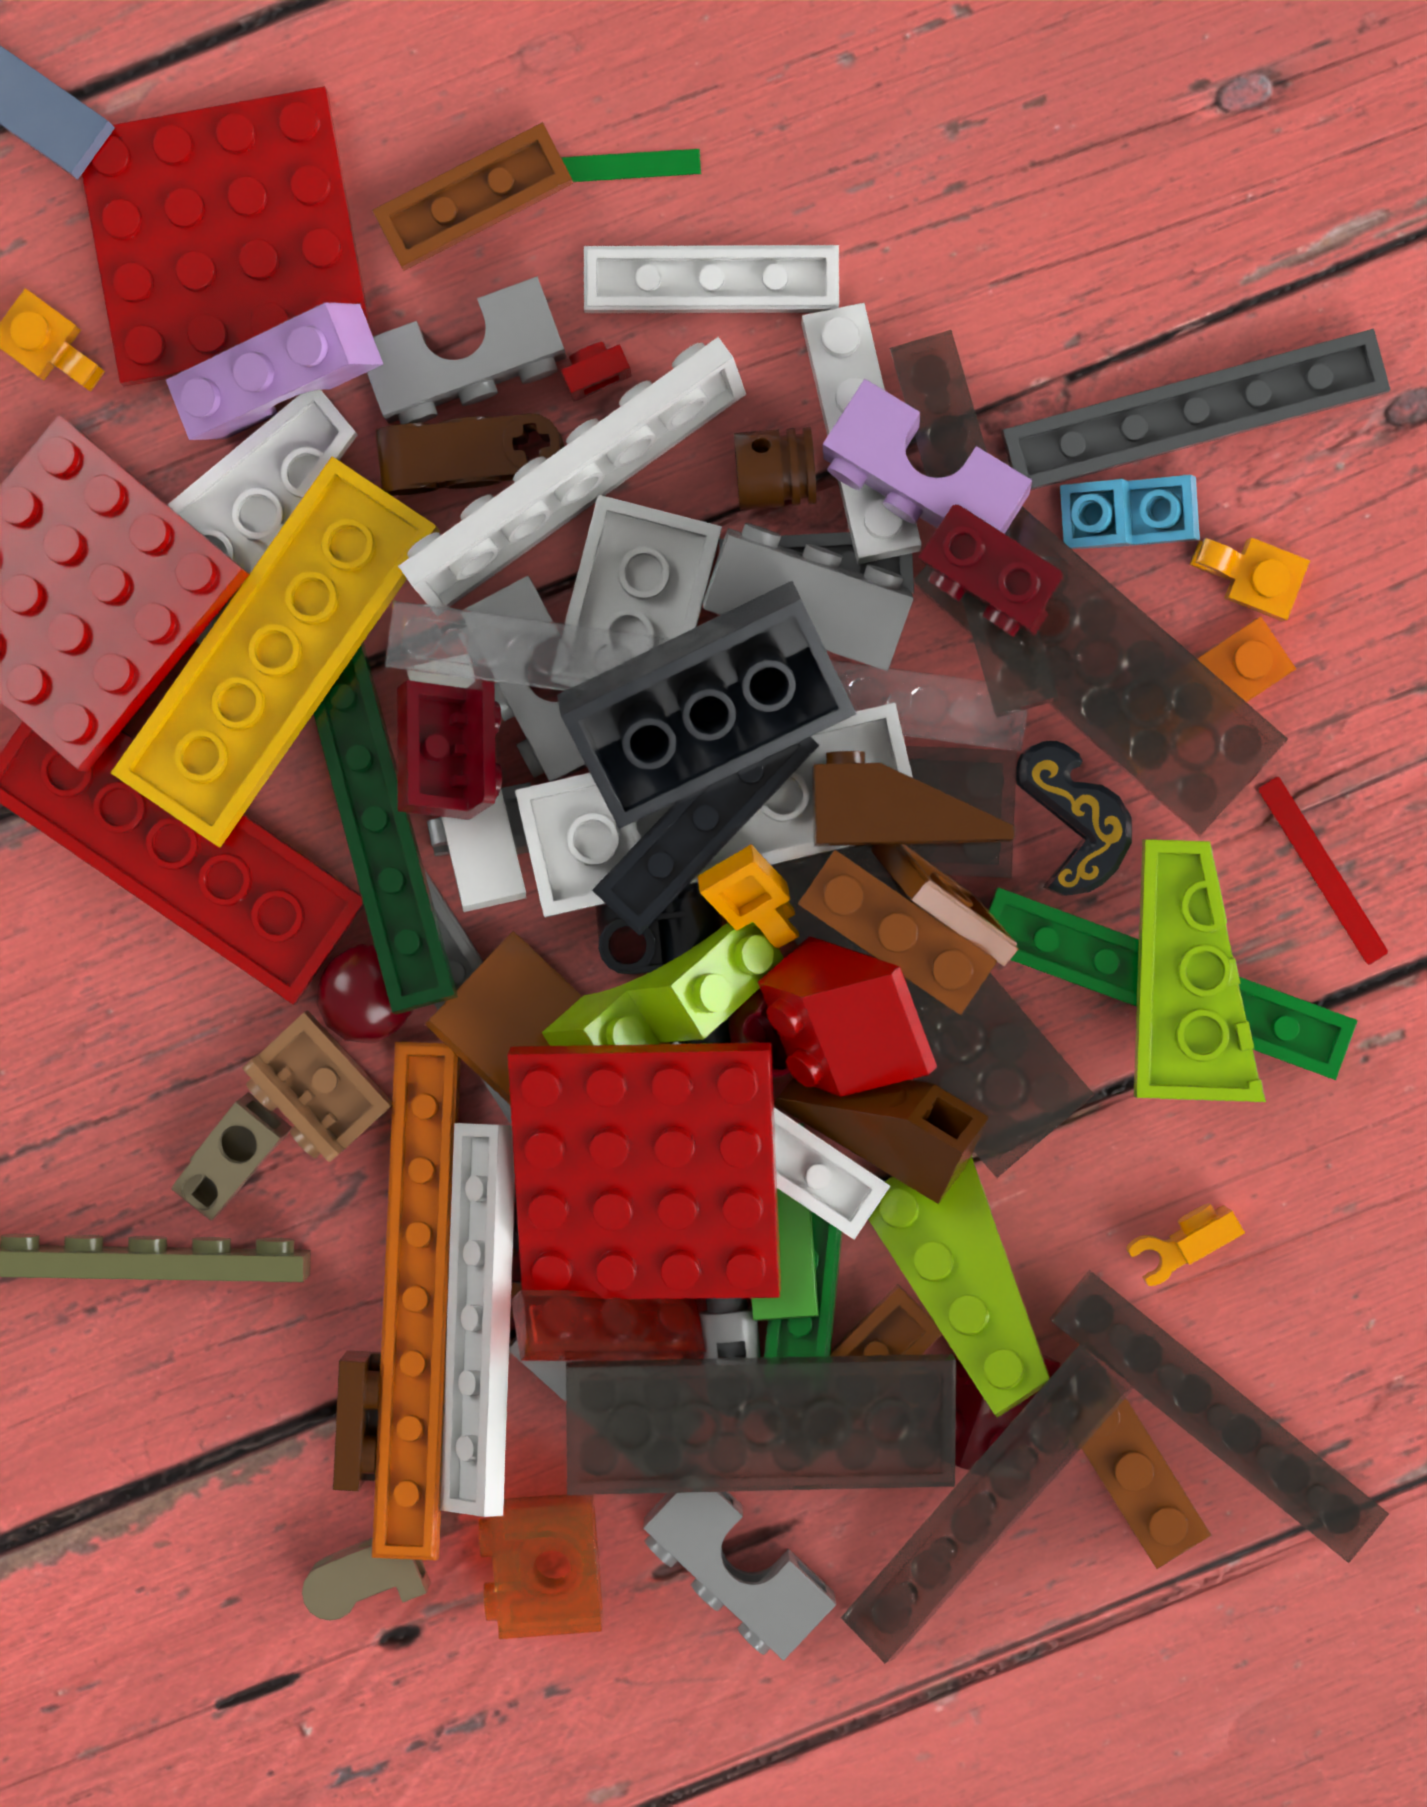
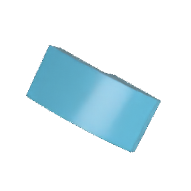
[1060,475,1200,549]

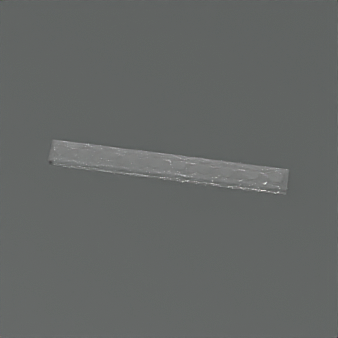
[385,600,1031,751]

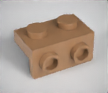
[242,1011,392,1162]

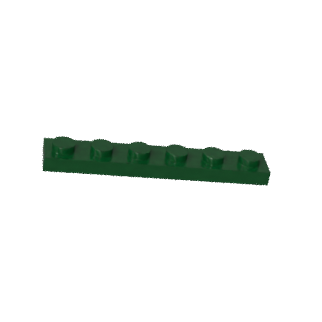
[314,642,458,1015]

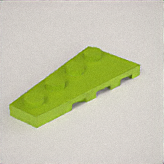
[1134,839,1266,1102]
[868,1155,1051,1418]

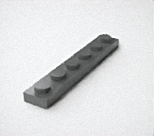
[1001,329,1390,491]

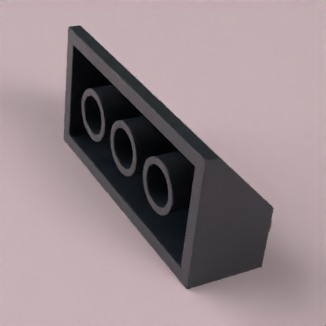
[557,581,856,829]

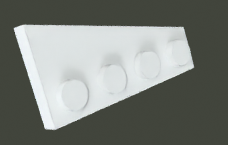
[168,390,358,644]

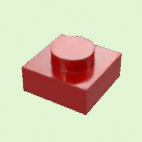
[561,342,632,402]

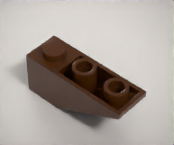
[774,1078,990,1204]

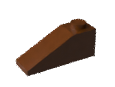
[812,751,1015,847]

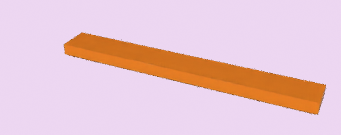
[372,1042,461,1561]

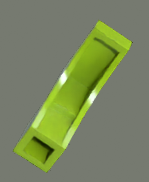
[542,922,784,1046]

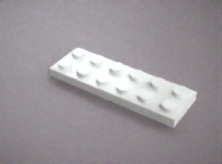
[398,337,746,616]
[515,702,913,917]

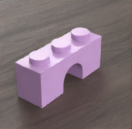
[166,302,383,440]
[823,378,1032,534]

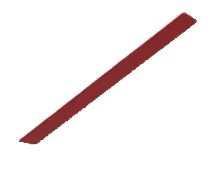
[1258,777,1388,965]

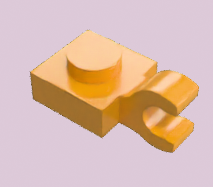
[0,288,105,392]
[1189,537,1310,621]
[697,844,799,949]
[1125,1203,1245,1286]

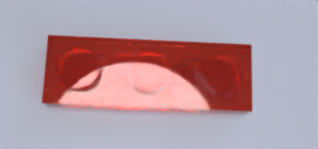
[511,1290,706,1361]

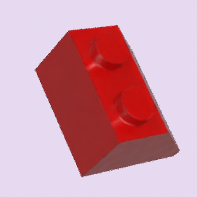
[758,936,937,1097]

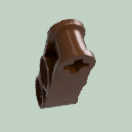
[375,413,565,496]

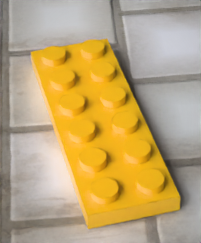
[111,456,440,848]

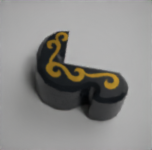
[1015,741,1132,896]

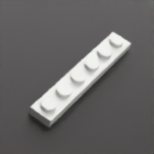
[440,1123,515,1517]

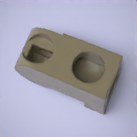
[171,1092,292,1221]
[302,1538,431,1621]

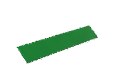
[561,149,701,182]

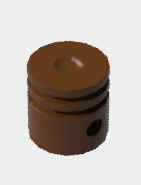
[734,427,817,510]

